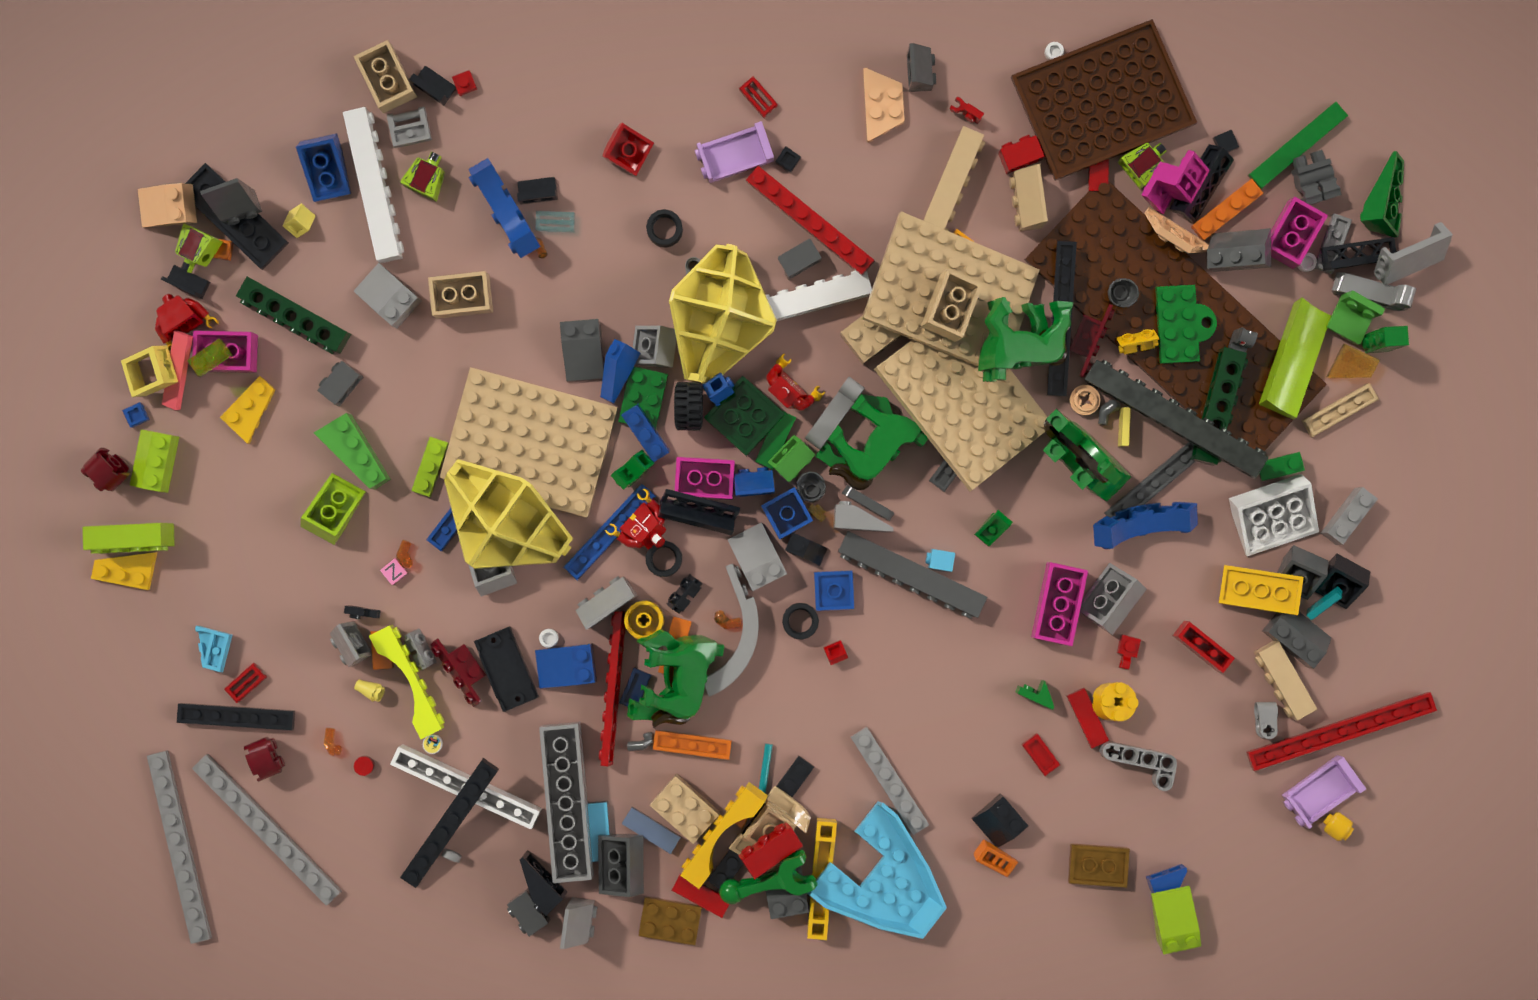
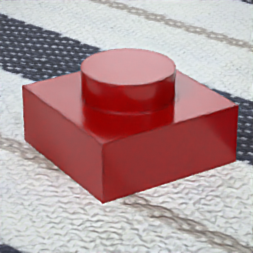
[452,70,477,96]
[823,640,848,665]

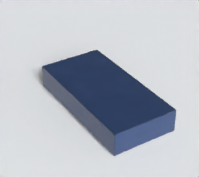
[619,667,652,707]

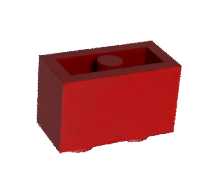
[998,135,1044,174]

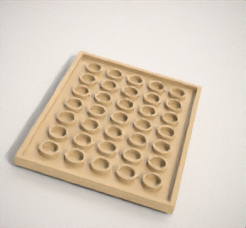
[862,211,1039,366]
[874,340,1047,491]
[440,367,618,518]

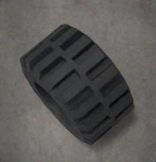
[674,382,703,431]

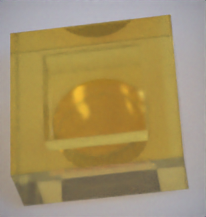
[807,504,826,523]

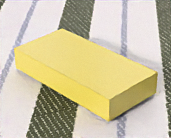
[1118,407,1131,447]

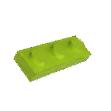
[411,437,449,497]

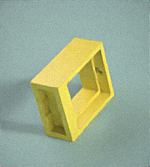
[121,345,178,397]

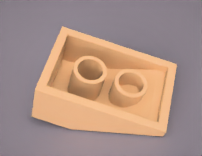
[138,183,197,228]

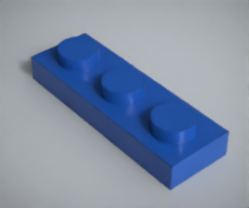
[621,404,670,462]

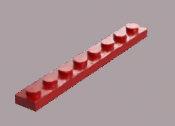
[746,166,875,276]
[599,611,626,767]

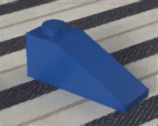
[600,339,641,403]

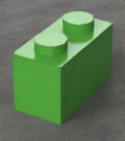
[768,435,815,482]

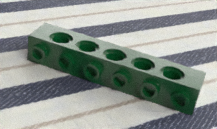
[236,276,352,354]
[1190,347,1248,466]

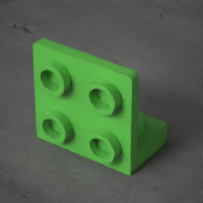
[1327,290,1385,345]

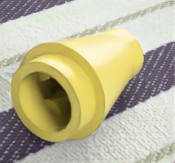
[354,679,385,702]

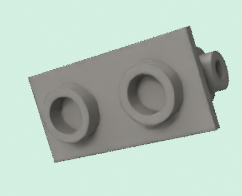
[404,629,437,670]

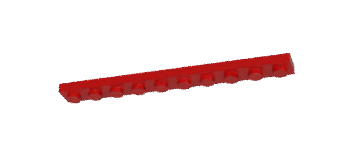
[1246,692,1437,771]

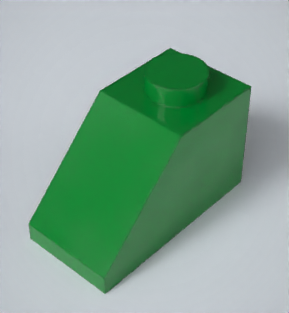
[1259,452,1305,481]

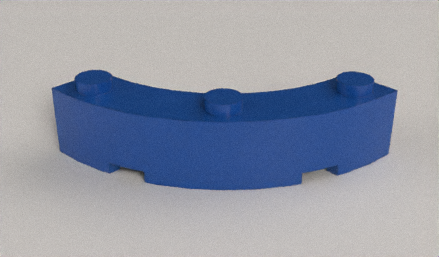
[468,158,541,258]
[1093,502,1198,549]

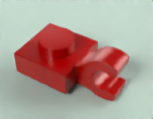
[949,97,984,124]
[1117,634,1141,670]

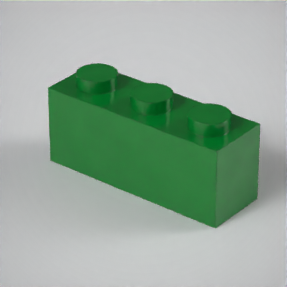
[1362,326,1409,354]

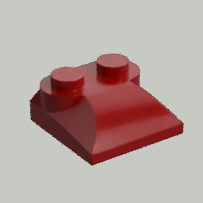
[602,123,654,176]

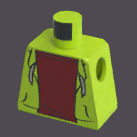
[1117,143,1167,190]
[400,152,445,202]
[175,223,223,273]

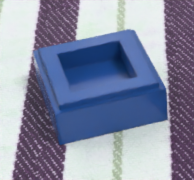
[122,402,150,428]

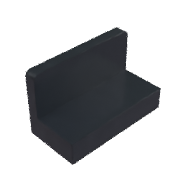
[409,66,456,106]
[517,177,558,205]
[161,265,211,299]

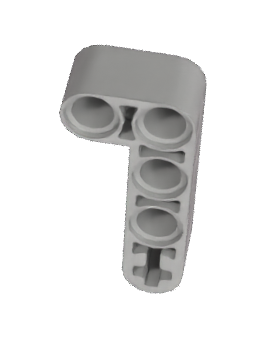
[1331,272,1416,311]
[805,377,865,449]
[1099,741,1177,791]

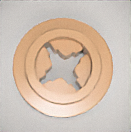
[1069,385,1100,416]

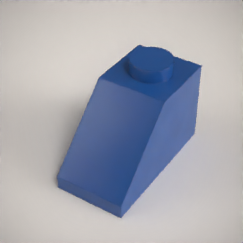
[1146,864,1187,893]

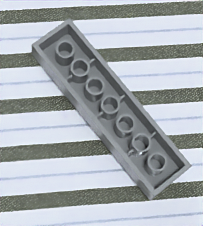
[539,722,594,883]

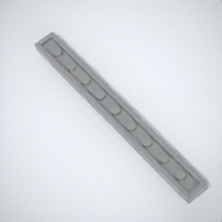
[147,750,212,944]
[192,754,342,906]

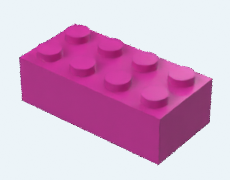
[1031,562,1088,646]

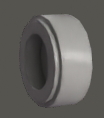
[441,848,462,863]

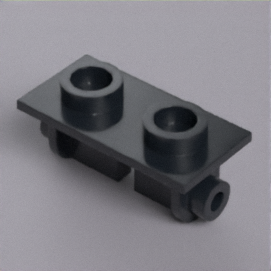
[667,574,702,614]

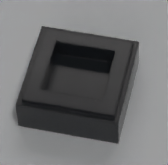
[1213,130,1239,152]
[775,146,801,174]

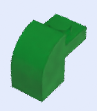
[611,450,655,490]

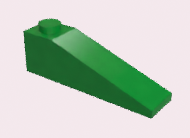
[1360,151,1404,237]

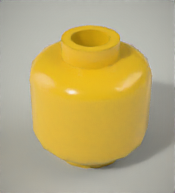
[1323,812,1354,841]

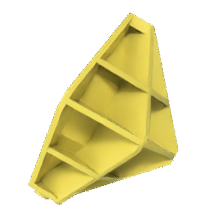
[669,244,777,384]
[444,459,573,569]

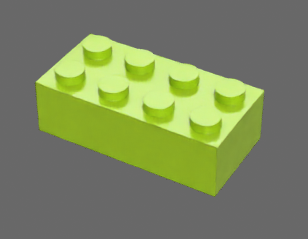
[82,523,175,554]

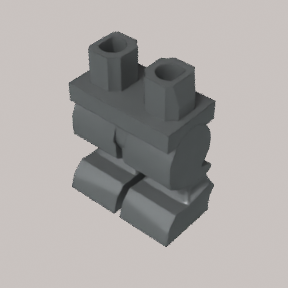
[1291,150,1342,205]

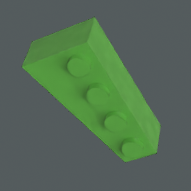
[314,413,391,490]

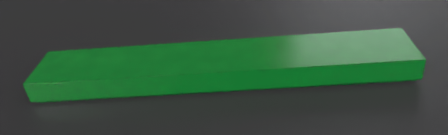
[1248,102,1348,189]

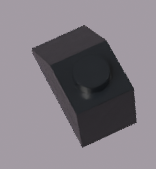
[785,533,827,565]

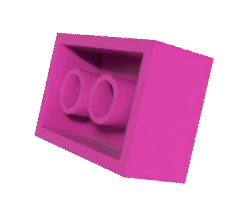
[1271,196,1328,269]
[192,331,258,373]
[675,457,735,500]

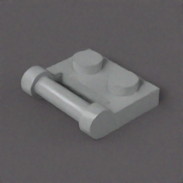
[387,106,432,148]

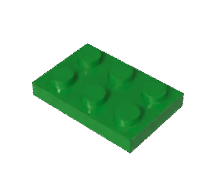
[618,367,668,429]

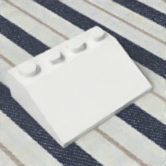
[1229,474,1319,556]

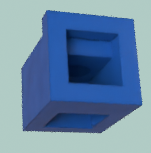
[702,372,735,407]

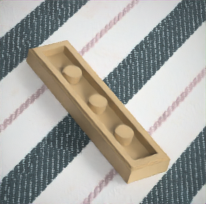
[1302,383,1379,437]

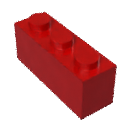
[1172,621,1235,673]
[738,822,803,880]

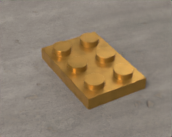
[1068,844,1130,888]
[638,896,702,945]

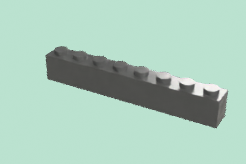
[838,531,988,619]

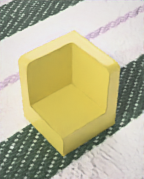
[282,203,315,238]

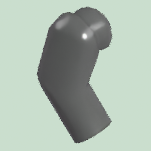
[1098,400,1120,425]
[627,732,654,751]

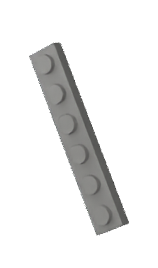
[851,726,929,835]

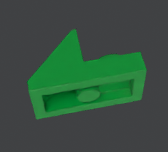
[974,510,1013,547]
[1015,680,1054,710]

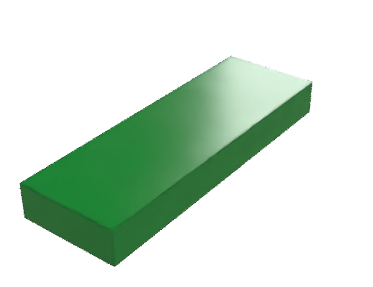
[755,411,796,469]

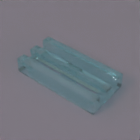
[535,211,575,232]

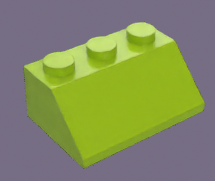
[130,429,179,493]

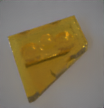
[1326,343,1380,378]

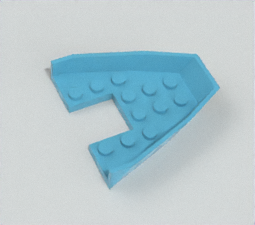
[807,801,947,939]

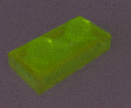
[187,339,232,377]

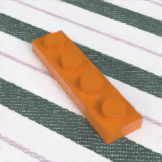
[1191,179,1263,241]
[653,730,732,760]

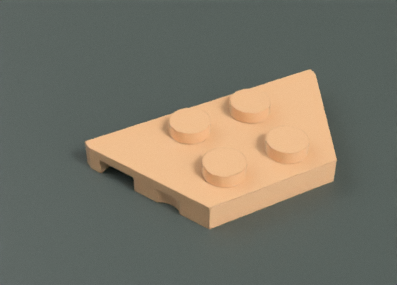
[863,68,904,142]
[1144,207,1209,253]

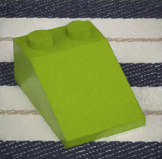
[300,473,366,545]
[1151,886,1201,955]

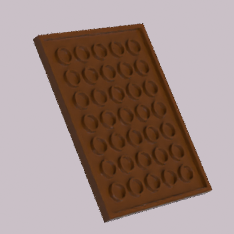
[1011,19,1197,181]

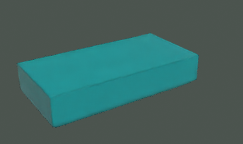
[1306,586,1342,620]

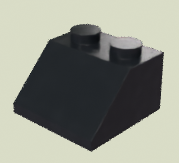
[1315,553,1371,609]
[971,793,1028,848]

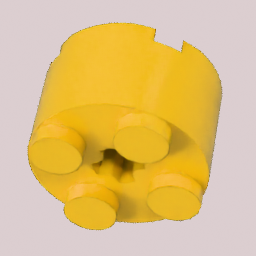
[624,600,664,639]
[1092,682,1139,721]

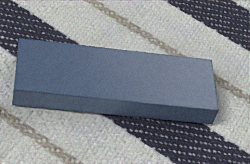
[622,807,681,854]

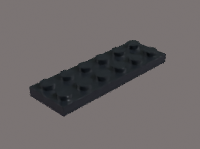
[185,163,289,270]

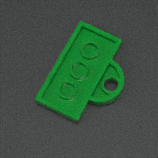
[1155,285,1217,364]

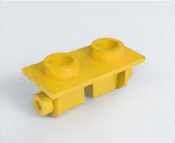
[1116,329,1159,355]

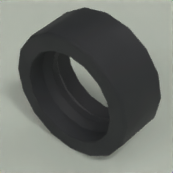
[646,209,683,248]
[645,541,682,577]
[782,603,819,640]

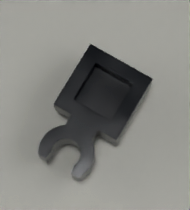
[344,605,381,619]

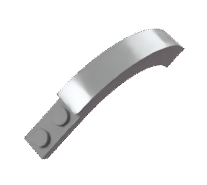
[705,564,759,697]

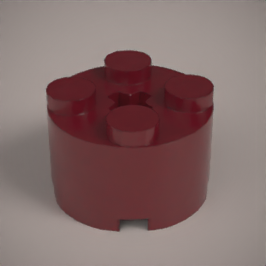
[81,448,130,491]
[244,737,285,782]

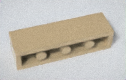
[1254,641,1317,721]

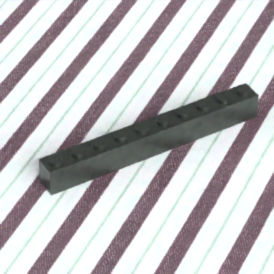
[1085,360,1268,479]

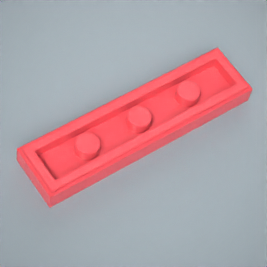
[162,331,193,410]

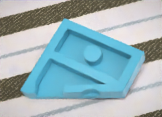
[195,626,233,672]

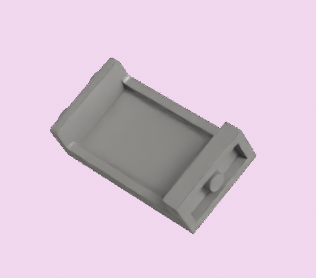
[1374,222,1453,286]

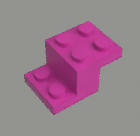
[1141,150,1210,214]

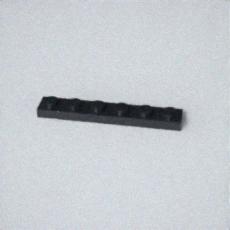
[176,703,295,730]

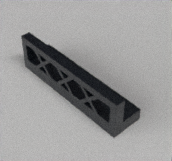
[1170,144,1234,224]
[1320,237,1398,271]
[658,489,740,535]

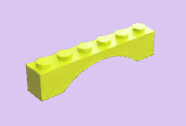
[369,625,445,739]

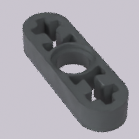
[842,485,894,521]

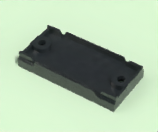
[474,626,539,712]

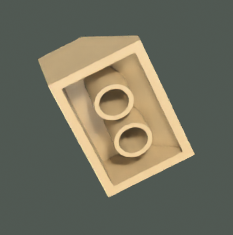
[1009,164,1048,232]

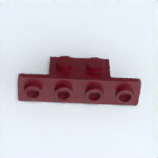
[1070,303,1115,377]
[430,638,486,707]

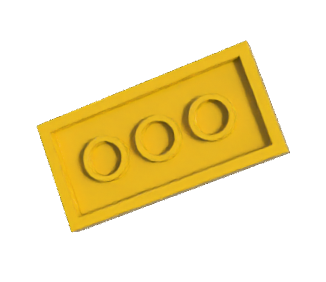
[1219,565,1304,616]

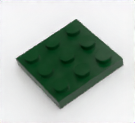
[704,375,785,457]

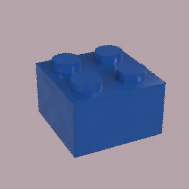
[761,487,813,540]

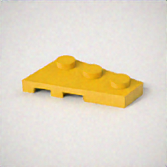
[220,376,275,444]
[91,552,158,590]

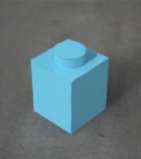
[925,549,955,572]

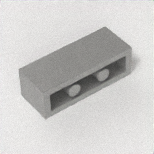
[1321,487,1378,545]

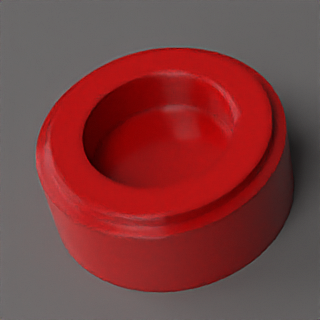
[354,756,374,776]

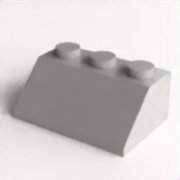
[1080,563,1146,635]
[575,576,638,630]

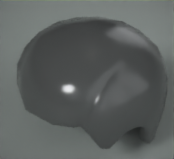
[1107,278,1139,307]
[797,471,826,503]

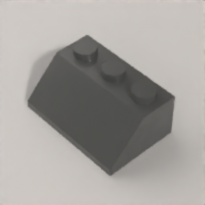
[1207,228,1271,272]
[1262,612,1332,669]
[598,834,644,897]

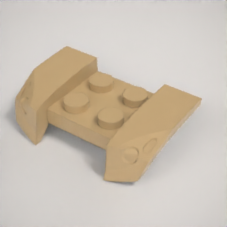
[729,786,811,872]

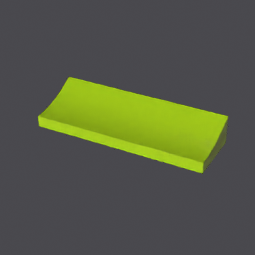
[1259,297,1331,420]

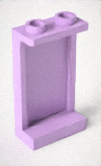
[695,121,774,183]
[1282,755,1366,829]

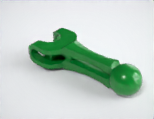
[719,850,818,904]

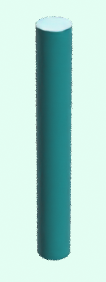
[759,743,773,794]

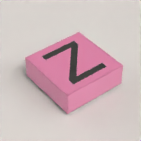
[380,558,408,585]

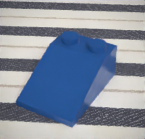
[296,133,351,202]
[734,467,775,497]
[535,643,597,688]

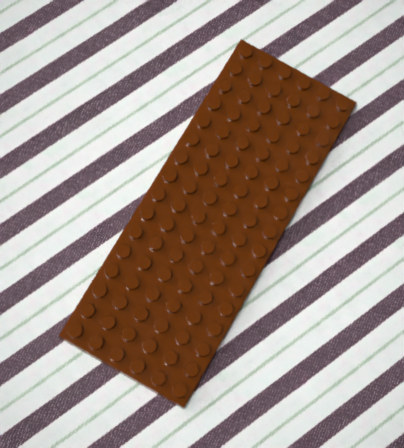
[1024,181,1327,451]

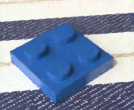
[814,571,854,611]

